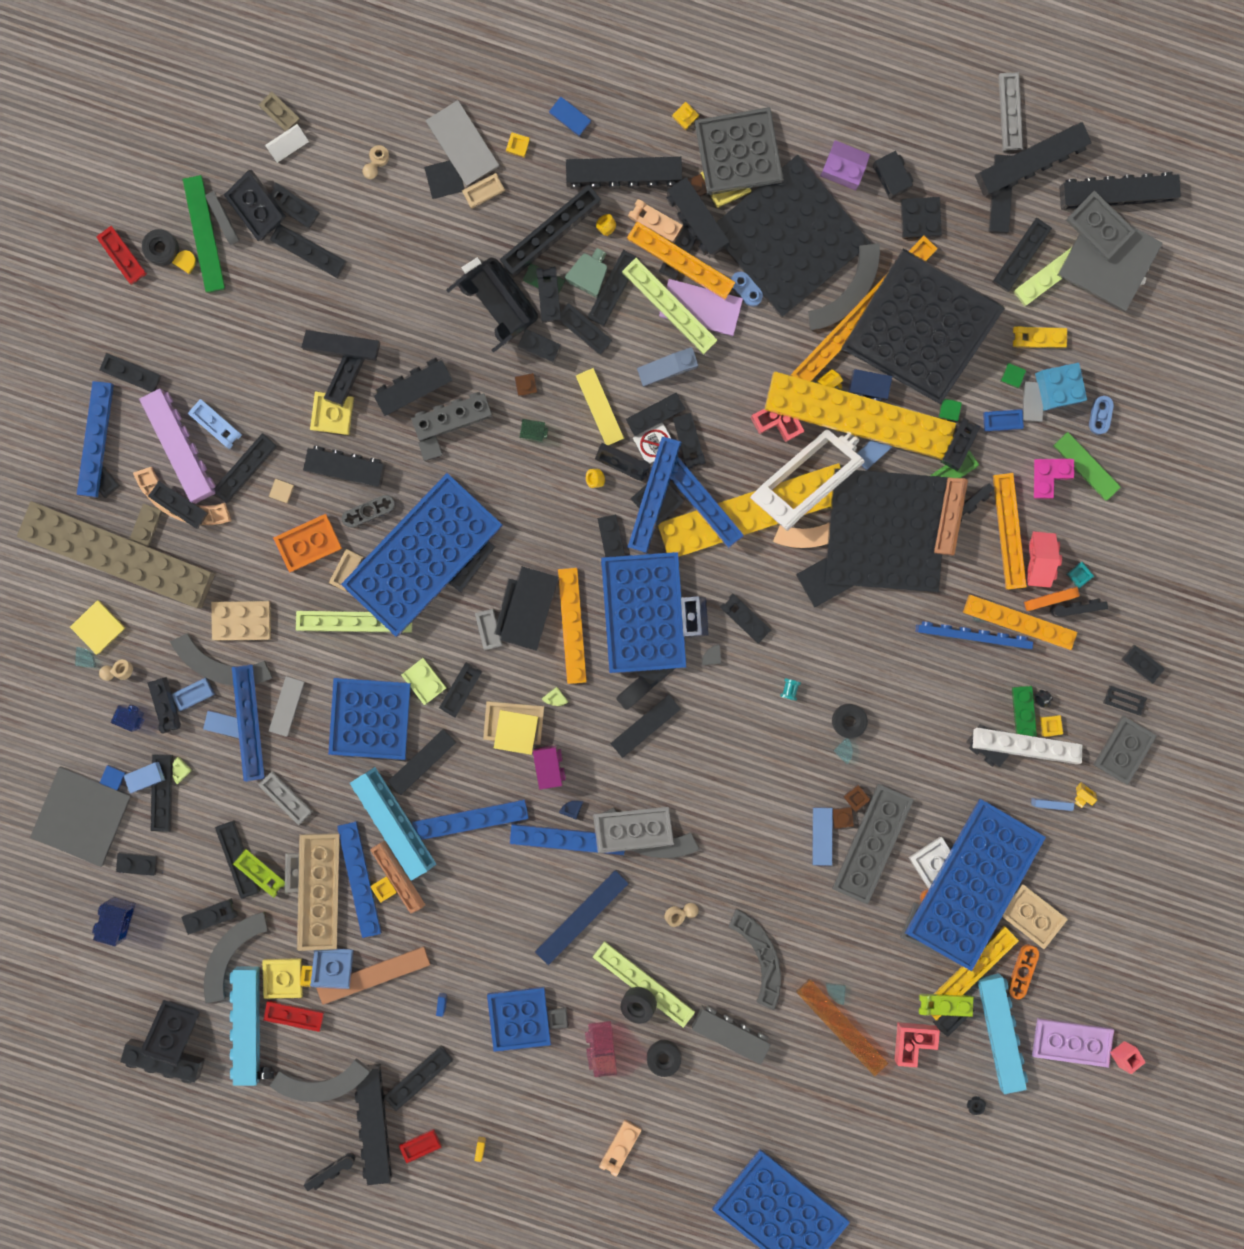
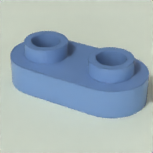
[731,272,763,307]
[1089,396,1114,435]

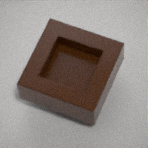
[688,174,707,197]
[515,373,537,397]
[843,784,870,812]
[832,807,854,829]

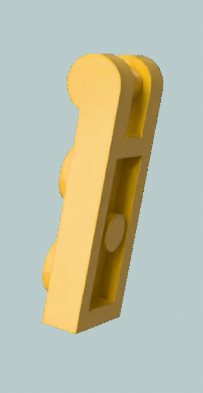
[1013,326,1067,348]

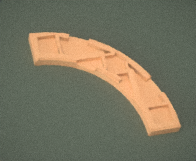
[133,467,232,525]
[773,523,829,548]

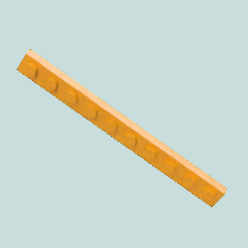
[790,236,938,382]

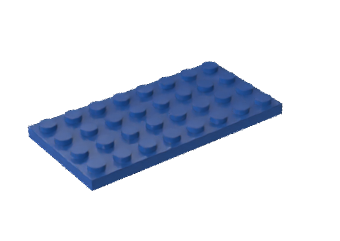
[341,473,503,637]
[905,799,1046,971]

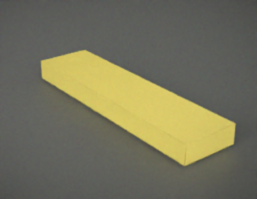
[576,368,624,446]

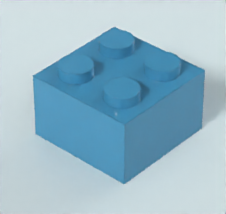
[1035,363,1087,411]

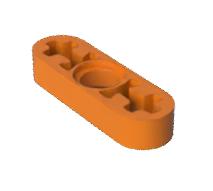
[1024,587,1080,611]
[1008,944,1039,999]

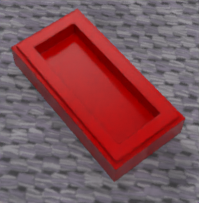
[399,1129,442,1163]

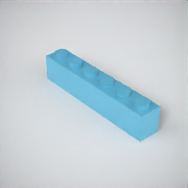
[350,767,436,880]
[230,966,260,1086]
[977,973,1028,1094]

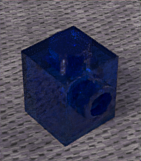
[110,704,144,732]

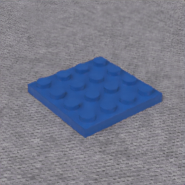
[328,678,411,760]

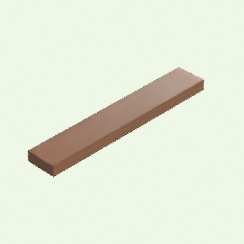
[316,946,431,1005]

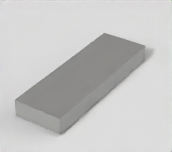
[269,676,305,737]
[258,771,313,825]

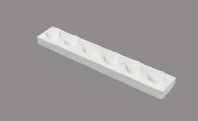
[973,728,1082,764]

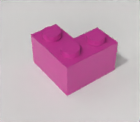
[1034,459,1074,499]

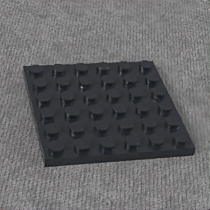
[717,155,871,318]
[841,248,1005,405]
[824,468,949,592]

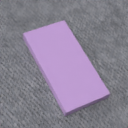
[659,279,743,336]
[1032,1018,1114,1068]

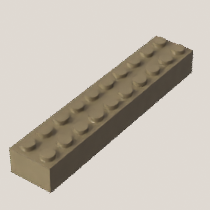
[17,501,216,608]

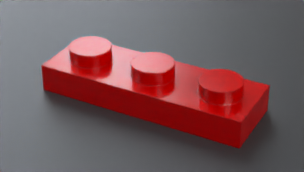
[96,226,147,285]
[263,1000,324,1032]

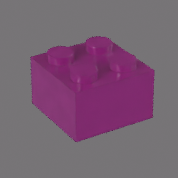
[533,745,566,790]

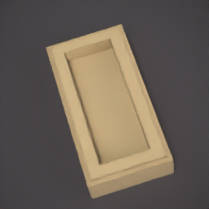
[462,173,505,209]
[329,549,364,592]

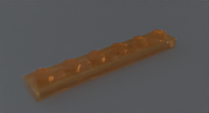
[796,978,888,1077]

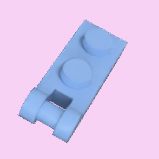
[188,399,242,449]

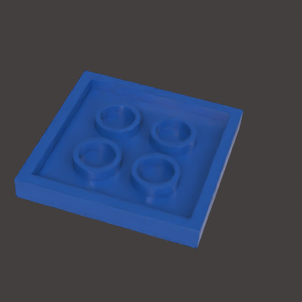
[487,987,551,1052]

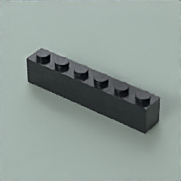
[974,122,1092,197]
[566,157,682,190]
[1059,172,1181,210]
[500,185,601,278]
[355,1064,392,1185]

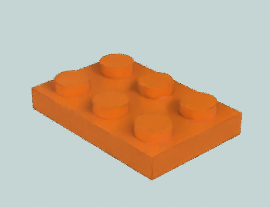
[273,514,343,573]

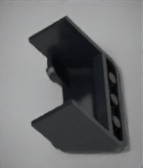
[446,257,538,353]

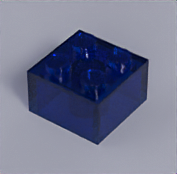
[92,897,136,947]

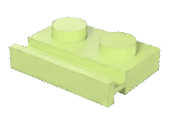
[401,658,447,705]

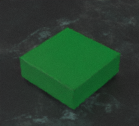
[1000,363,1026,389]
[938,399,962,422]

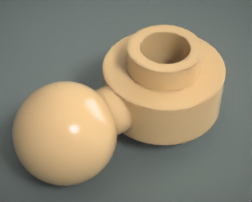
[362,145,389,179]
[99,659,133,681]
[664,903,699,927]

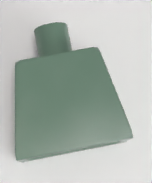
[565,248,608,298]

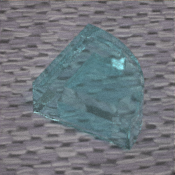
[75,647,96,668]
[833,738,853,764]
[826,983,846,1005]

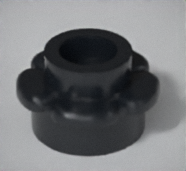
[1035,689,1053,708]
[257,1067,276,1079]
[967,1096,986,1115]

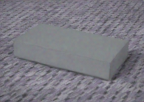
[1023,382,1043,422]
[475,609,503,650]

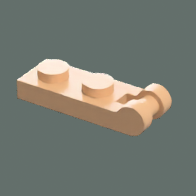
[628,199,684,244]
[599,1119,642,1177]

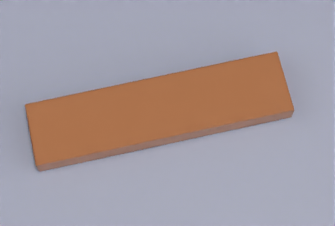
[934,478,968,556]
[370,840,425,913]

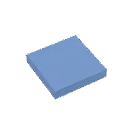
[310,949,354,989]

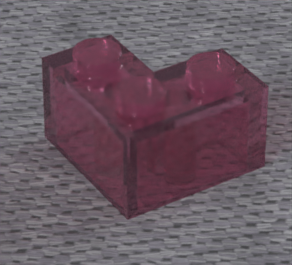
[585,1021,617,1077]

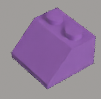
[820,140,870,191]

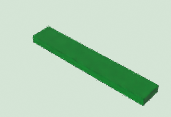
[182,175,226,293]

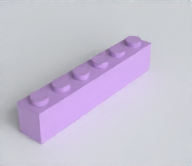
[139,389,216,504]

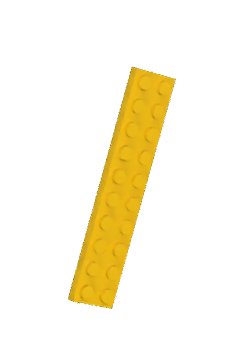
[764,372,956,460]
[658,463,841,557]

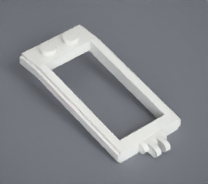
[750,429,865,531]

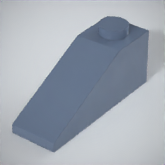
[637,347,698,387]

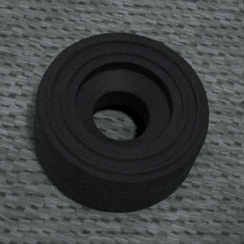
[142,229,179,266]
[616,676,651,710]
[832,704,868,739]
[620,987,657,1024]
[647,1040,681,1077]

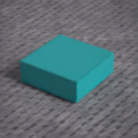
[1066,562,1094,588]

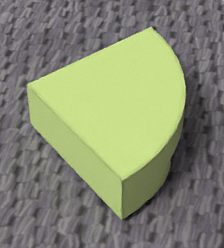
[542,687,568,706]
[172,757,192,784]

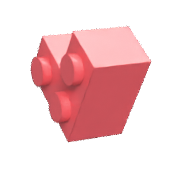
[750,409,804,442]
[1026,531,1062,588]
[894,1022,940,1067]

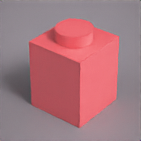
[1110,1041,1146,1074]

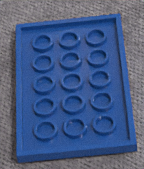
[601,552,686,673]
[712,1149,850,1249]

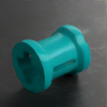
[780,678,801,701]

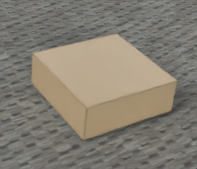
[269,479,294,503]

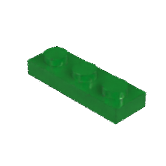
[1011,685,1037,737]

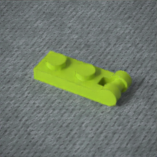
[233,849,285,898]
[919,994,974,1017]

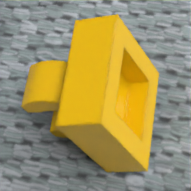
[672,102,699,131]
[817,369,843,389]
[1075,782,1097,808]

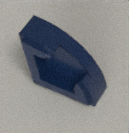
[559,800,583,820]

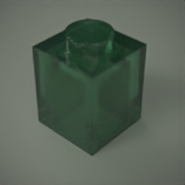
[519,419,549,443]

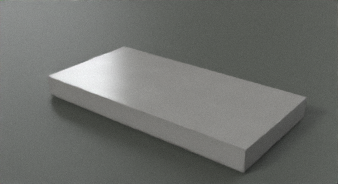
[425,100,499,187]
[593,807,674,854]

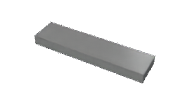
[998,72,1023,152]

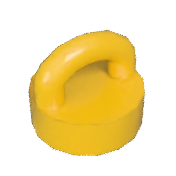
[596,214,616,236]
[586,469,605,488]

